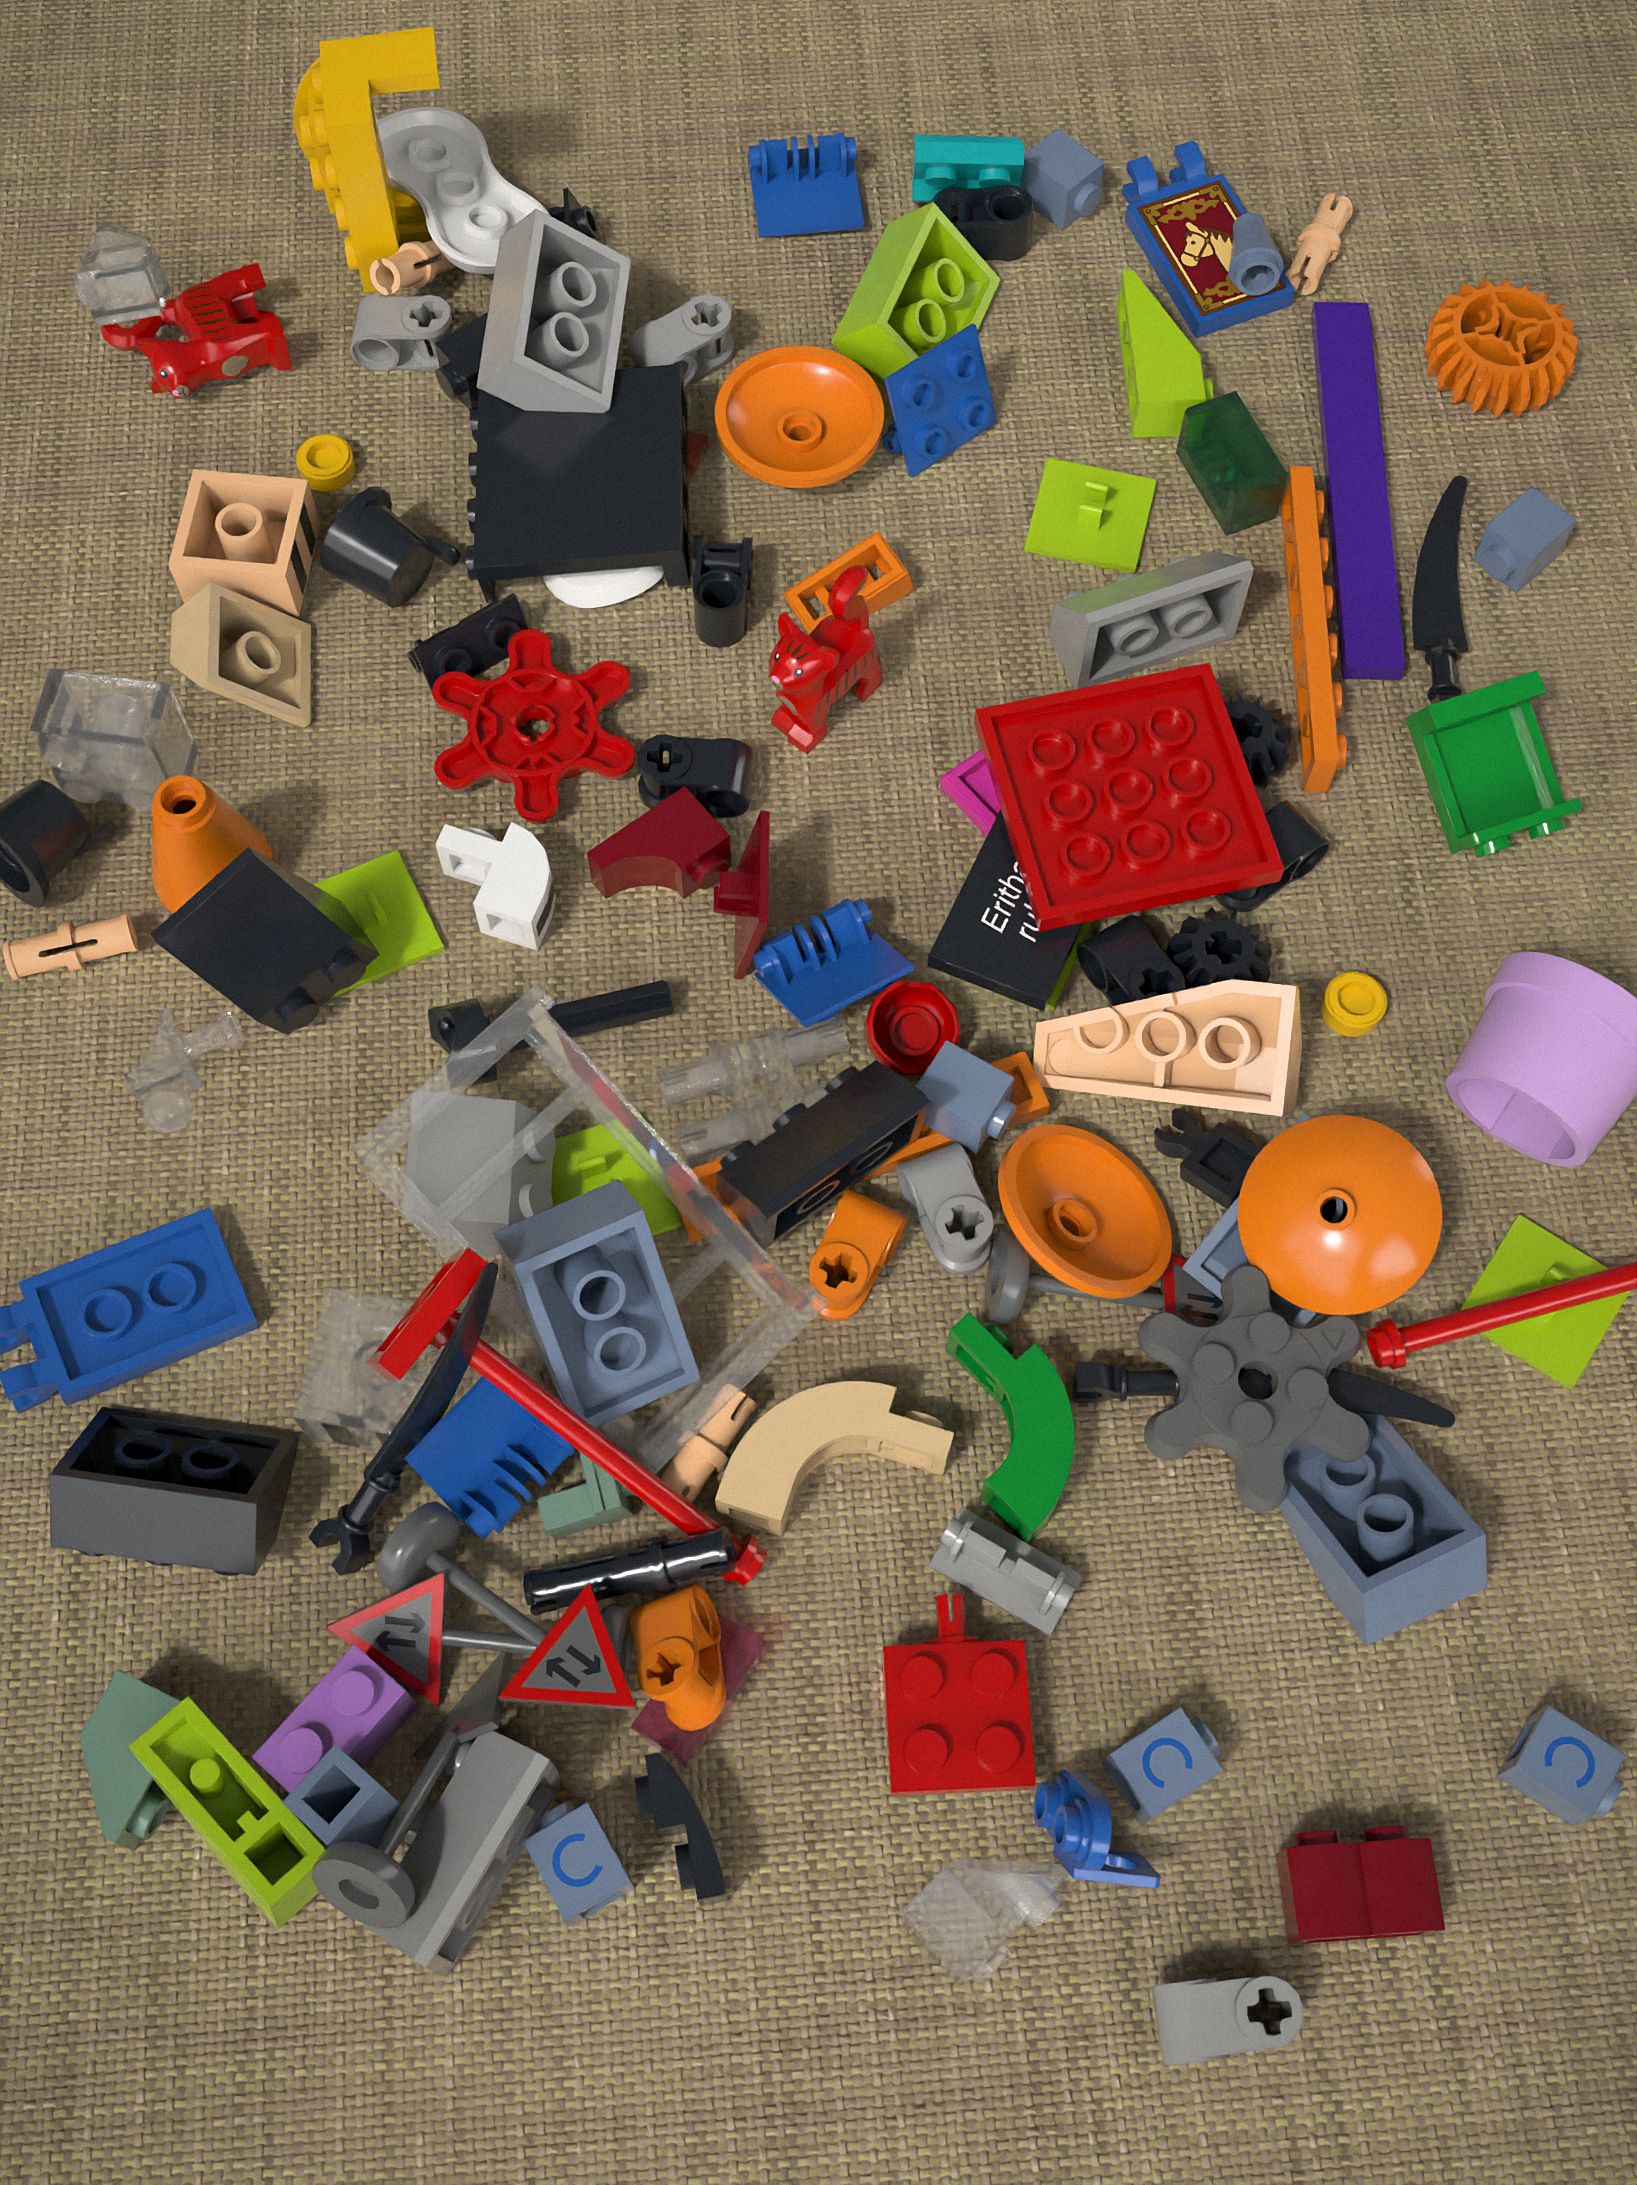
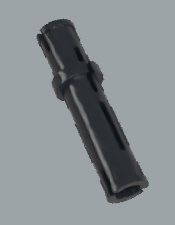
[523,1526,736,1616]

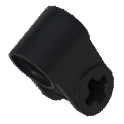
[931,185,1033,261]
[693,535,753,648]
[637,734,753,818]
[1214,800,1331,913]
[1076,915,1185,1006]

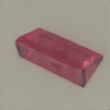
[630,1613,768,1769]

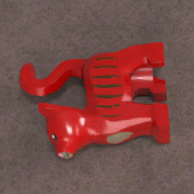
[100,263,292,399]
[768,565,882,755]

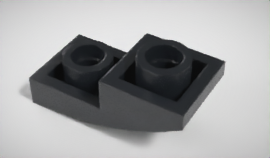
[635,1752,728,1906]

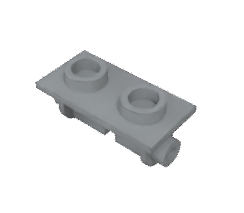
[929,1507,1083,1637]

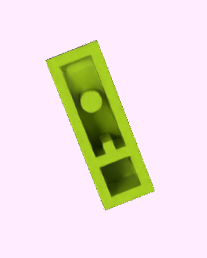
[1116,270,1213,438]
[129,1696,326,1929]

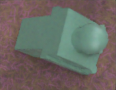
[537,1451,657,1539]

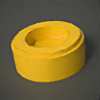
[296,434,356,492]
[1321,972,1387,1037]

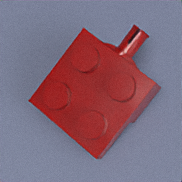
[881,1594,1036,1796]

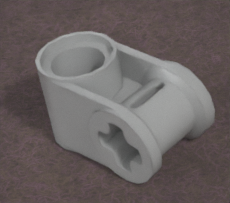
[350,294,453,372]
[627,294,734,388]
[896,1142,994,1275]
[1151,1976,1303,2066]

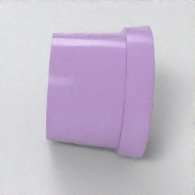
[1446,951,1637,1167]

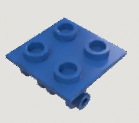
[747,132,865,238]
[882,323,997,477]
[752,898,915,1028]
[404,1376,575,1540]

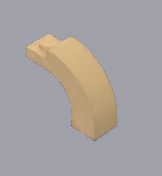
[715,1381,954,1537]

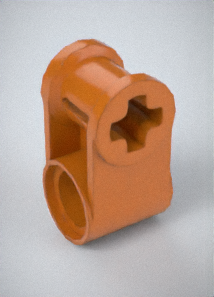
[807,1188,908,1322]
[630,1583,727,1731]

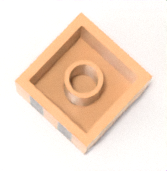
[168,469,321,617]

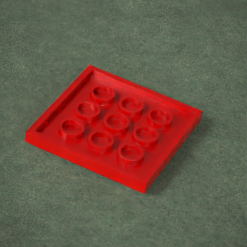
[974,662,1284,932]

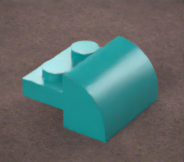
[912,135,1025,204]

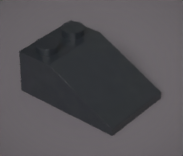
[151,847,380,1035]

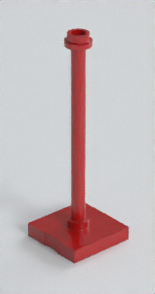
[366,1247,767,1586]
[1366,1261,1637,1370]

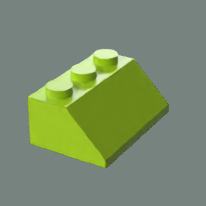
[831,202,1001,385]

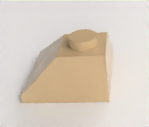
[170,581,311,728]

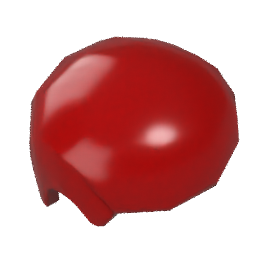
[864,980,961,1076]

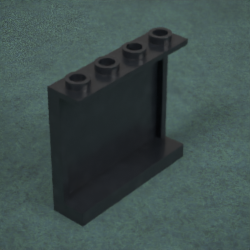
[465,364,691,603]

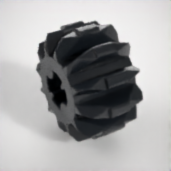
[1224,690,1292,790]
[1166,907,1272,990]

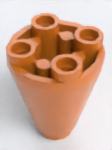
[151,775,277,914]

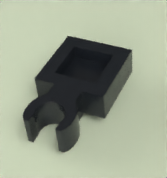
[1154,1108,1262,1209]

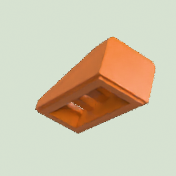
[782,530,914,635]

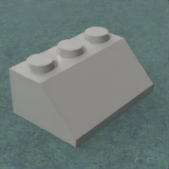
[476,208,631,413]
[1049,550,1254,689]
[362,1730,564,1977]

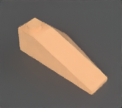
[1032,979,1302,1116]

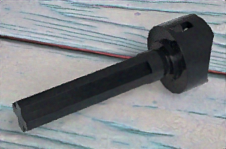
[427,980,674,1091]

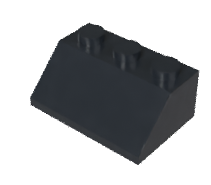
[716,1060,930,1251]
[49,1407,299,1576]

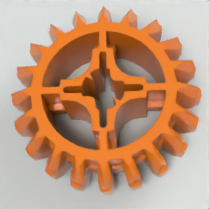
[1424,277,1579,419]

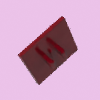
[713,810,770,979]

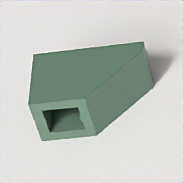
[79,1670,181,1851]

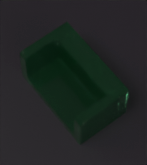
[1176,391,1289,536]

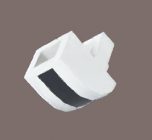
[435,822,556,951]

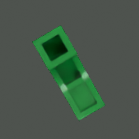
[946,1312,1075,1545]

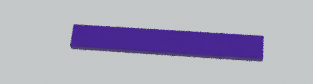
[1311,302,1405,680]

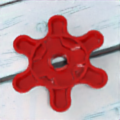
[432,629,635,825]

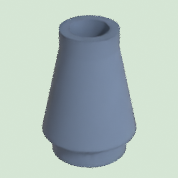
[1229,213,1284,296]

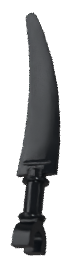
[1412,475,1469,704]
[308,1262,499,1576]
[1073,1362,1455,1428]

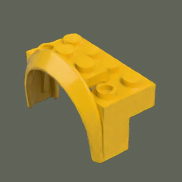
[293,26,440,293]

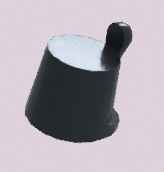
[320,486,461,608]
[0,779,118,908]

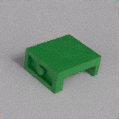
[1405,670,1583,858]

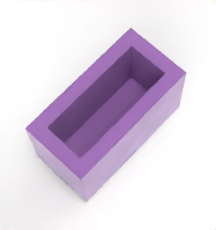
[252,1644,419,1793]

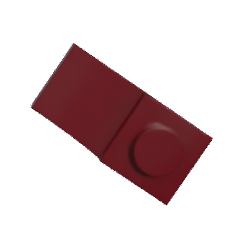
[587,786,732,899]

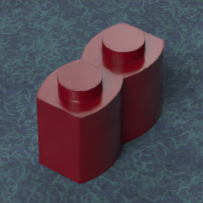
[1275,1825,1445,1945]

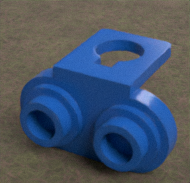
[1034,1770,1161,1888]

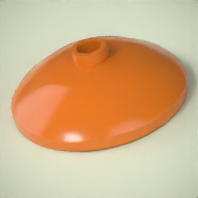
[715,345,884,488]
[1237,1115,1443,1315]
[998,1124,1172,1299]

